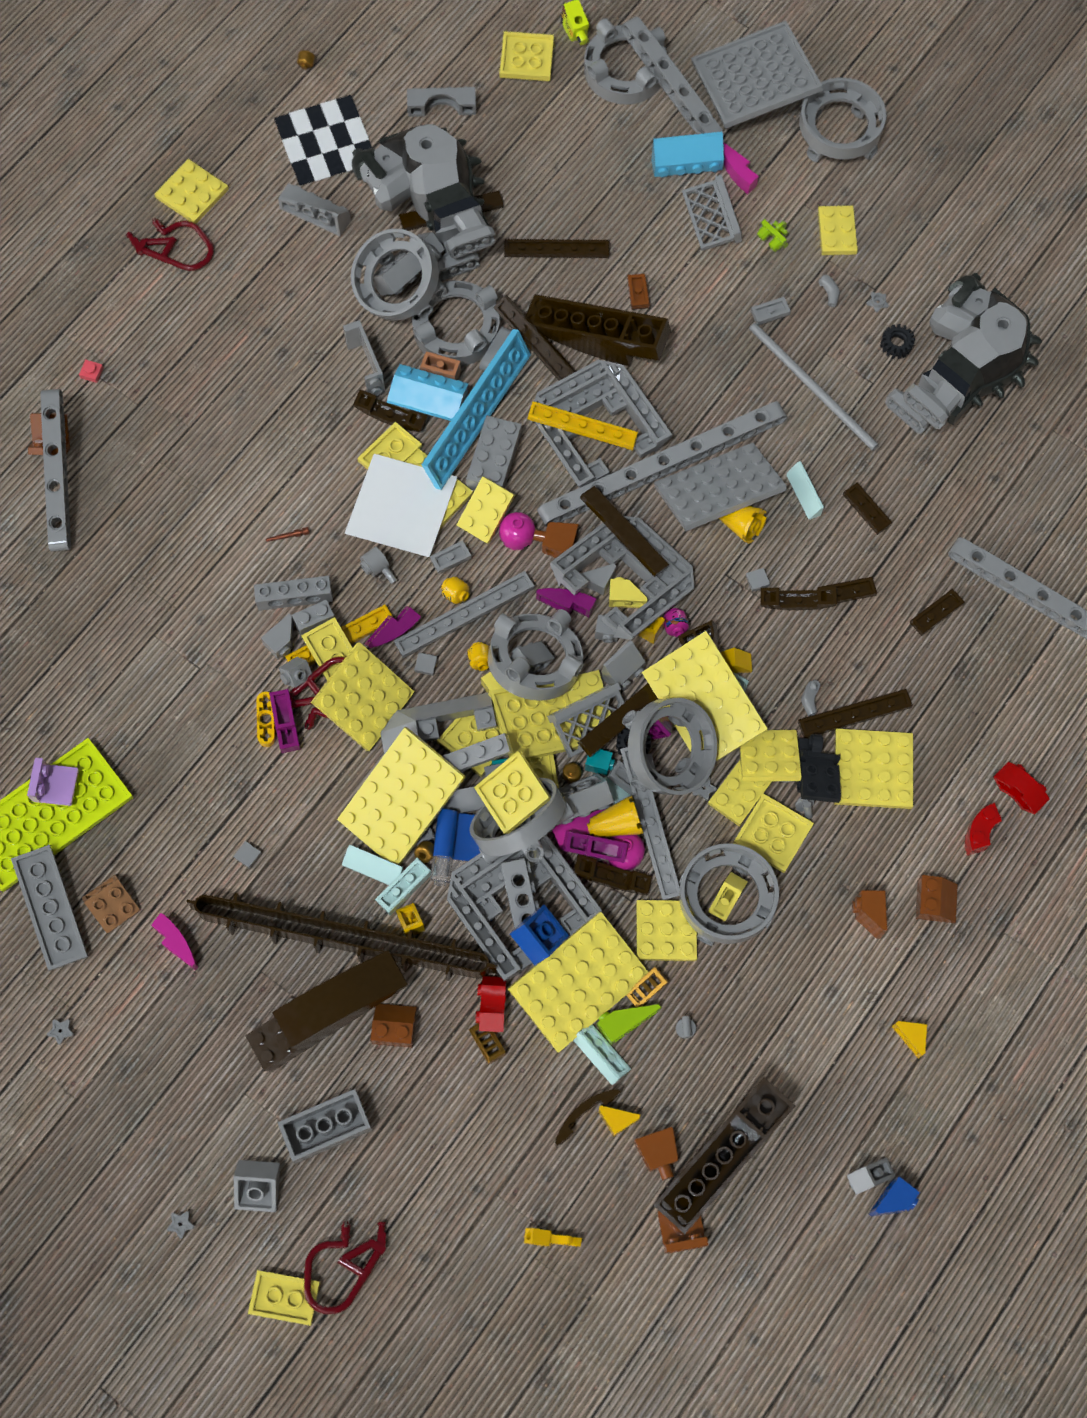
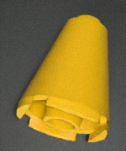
[718,506,767,544]
[587,796,643,837]

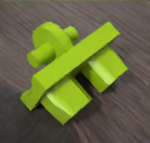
[757,219,789,252]

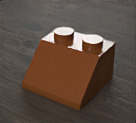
[916,875,958,923]
[852,890,887,939]
[370,1004,417,1048]

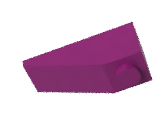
[648,716,673,740]

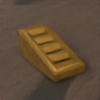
[626,967,669,1007]
[468,1023,506,1065]

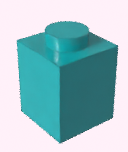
[585,749,615,776]

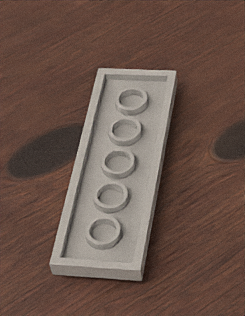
[11,845,88,971]

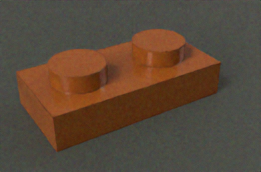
[627,273,649,309]

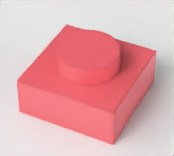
[79,360,104,383]

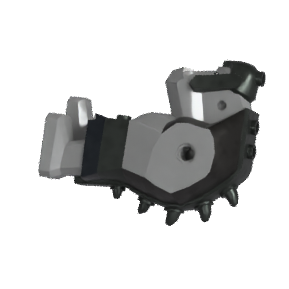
[352,124,496,281]
[885,273,1042,434]

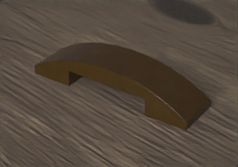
[353,389,427,432]
[760,587,837,611]
[573,854,652,896]
[555,1089,621,1148]

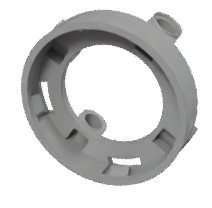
[584,18,667,105]
[799,78,886,162]
[351,229,440,321]
[412,278,500,366]
[488,609,584,701]
[622,698,717,795]
[470,778,575,864]
[679,843,779,946]

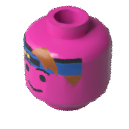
[663,608,689,637]

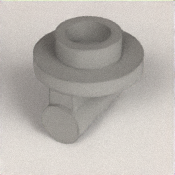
[795,797,814,819]
[676,1016,696,1039]

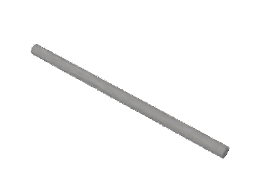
[749,323,879,451]

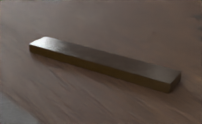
[399,190,504,231]
[504,239,609,258]
[493,295,576,381]
[580,486,669,577]
[578,683,658,757]
[798,689,913,738]

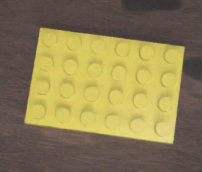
[642,631,768,762]
[337,727,466,866]
[507,912,648,1053]

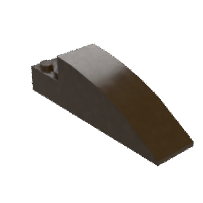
[526,294,671,367]
[245,950,409,1072]
[653,1077,796,1234]

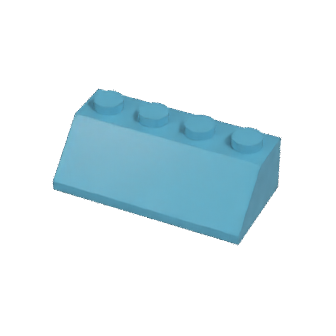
[651,132,724,177]
[387,364,469,421]

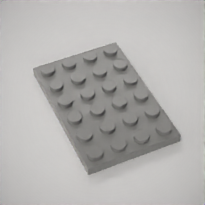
[654,443,787,531]

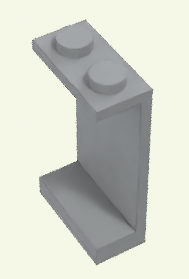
[343,320,385,396]

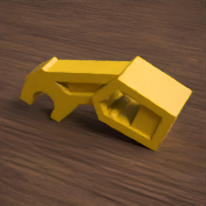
[524,1228,582,1247]

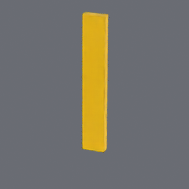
[527,401,638,450]
[285,604,393,666]

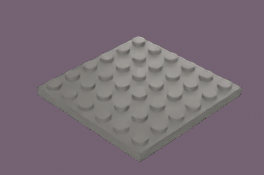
[691,21,823,129]

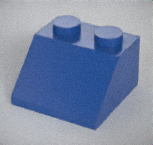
[510,905,569,966]
[868,1177,920,1217]

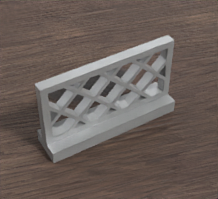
[682,174,742,251]
[547,682,627,758]

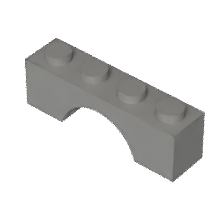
[407,87,476,117]

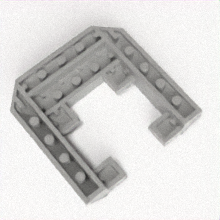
[534,360,672,488]
[550,516,694,640]
[380,692,503,819]
[447,828,603,981]

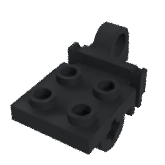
[797,734,841,803]

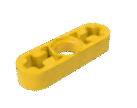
[256,692,276,747]

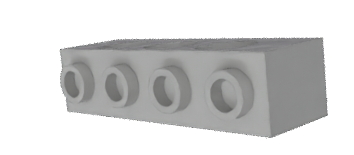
[254,576,333,611]
[500,858,539,929]

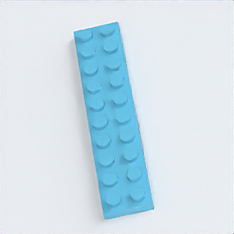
[422,329,531,490]

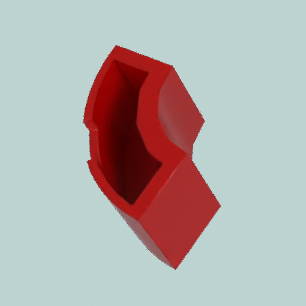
[993,761,1050,815]
[965,803,1002,856]
[475,976,507,1032]

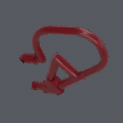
[126,218,214,271]
[289,656,346,730]
[304,1221,387,1314]

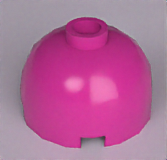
[499,512,536,550]
[608,835,645,871]

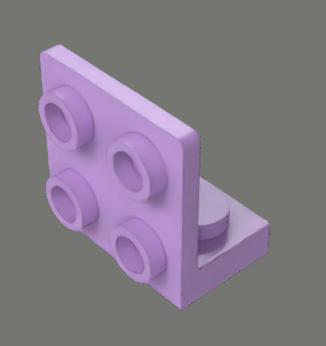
[27,758,79,806]

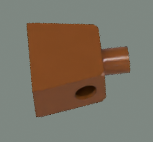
[533,522,578,558]
[634,1127,678,1181]

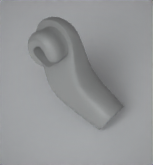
[819,275,840,307]
[801,680,821,717]

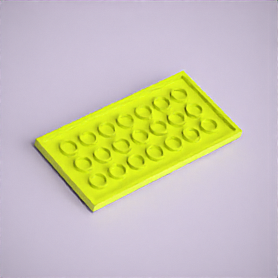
[0,738,134,892]

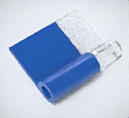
[430,809,481,886]

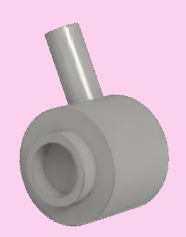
[360,546,397,584]

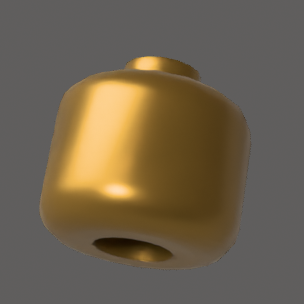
[297,50,315,70]
[562,763,582,784]
[414,841,434,863]

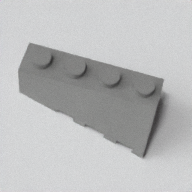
[278,183,351,237]

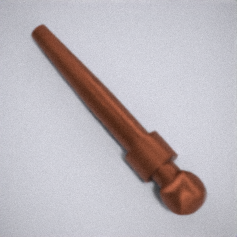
[266,527,310,542]

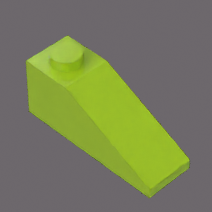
[597,1004,661,1045]

